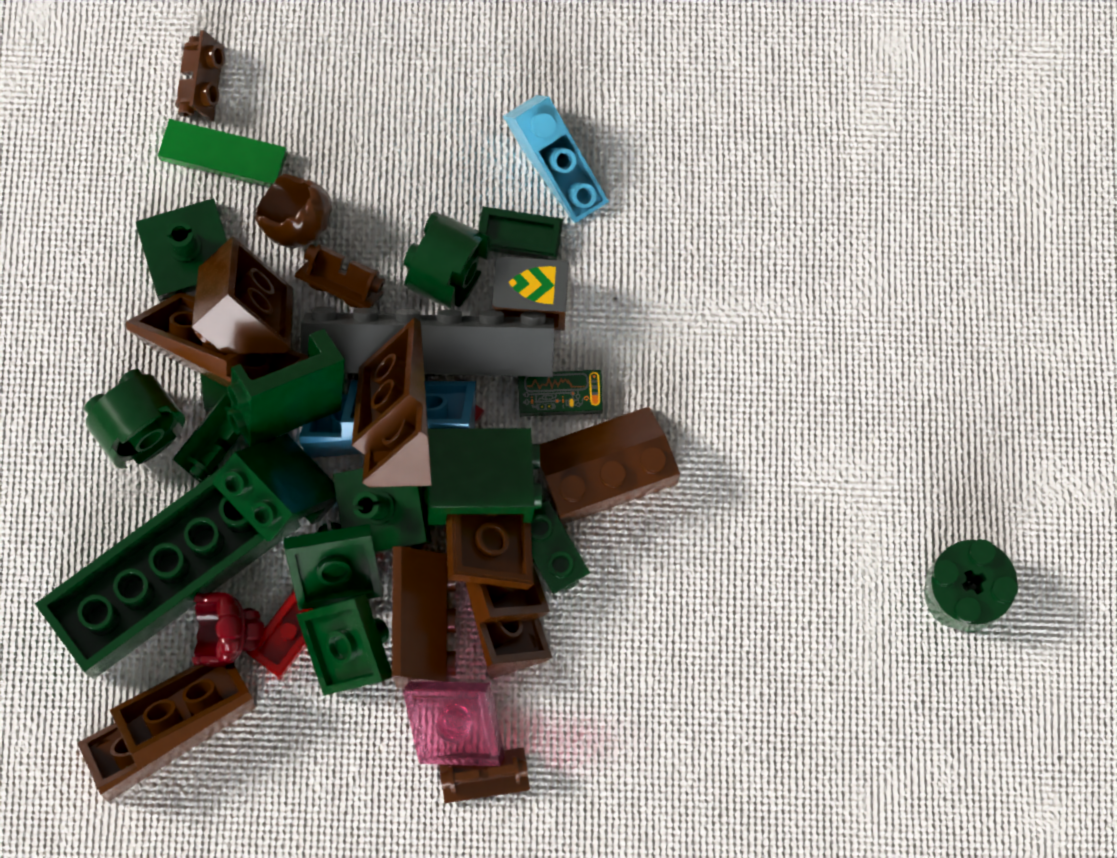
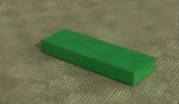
[158,119,288,187]

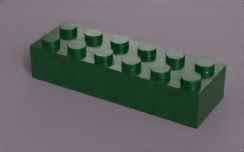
[35,467,301,679]

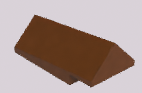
[126,292,308,387]
[351,317,431,487]
[465,563,552,680]
[77,662,256,802]

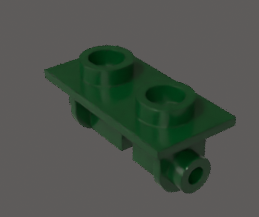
[172,393,242,483]
[531,500,590,594]

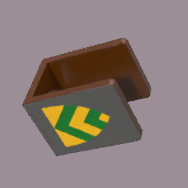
[492,256,569,331]

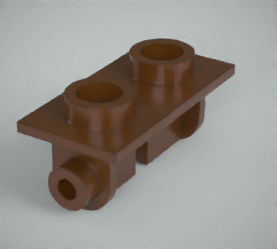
[175,30,225,121]
[294,244,385,308]
[439,747,530,804]

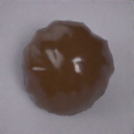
[254,174,333,249]

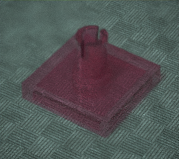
[403,681,505,766]

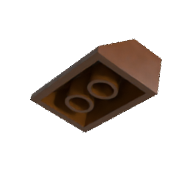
[192,236,293,353]
[539,406,680,525]
[392,546,456,688]

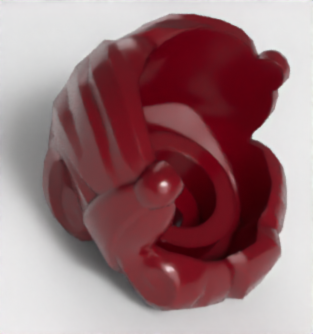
[192,592,264,667]

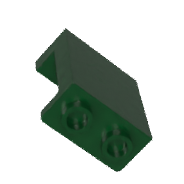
[227,329,345,446]
[428,428,542,525]
[212,433,337,542]

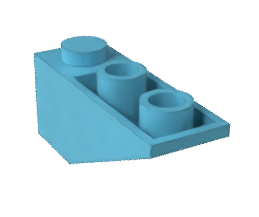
[503,95,609,223]

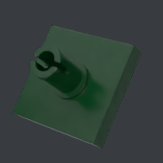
[135,198,227,301]
[333,468,432,554]
[284,522,384,610]
[296,594,392,696]

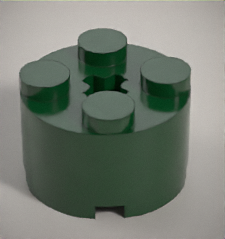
[403,212,491,310]
[84,369,186,469]
[924,539,1018,632]

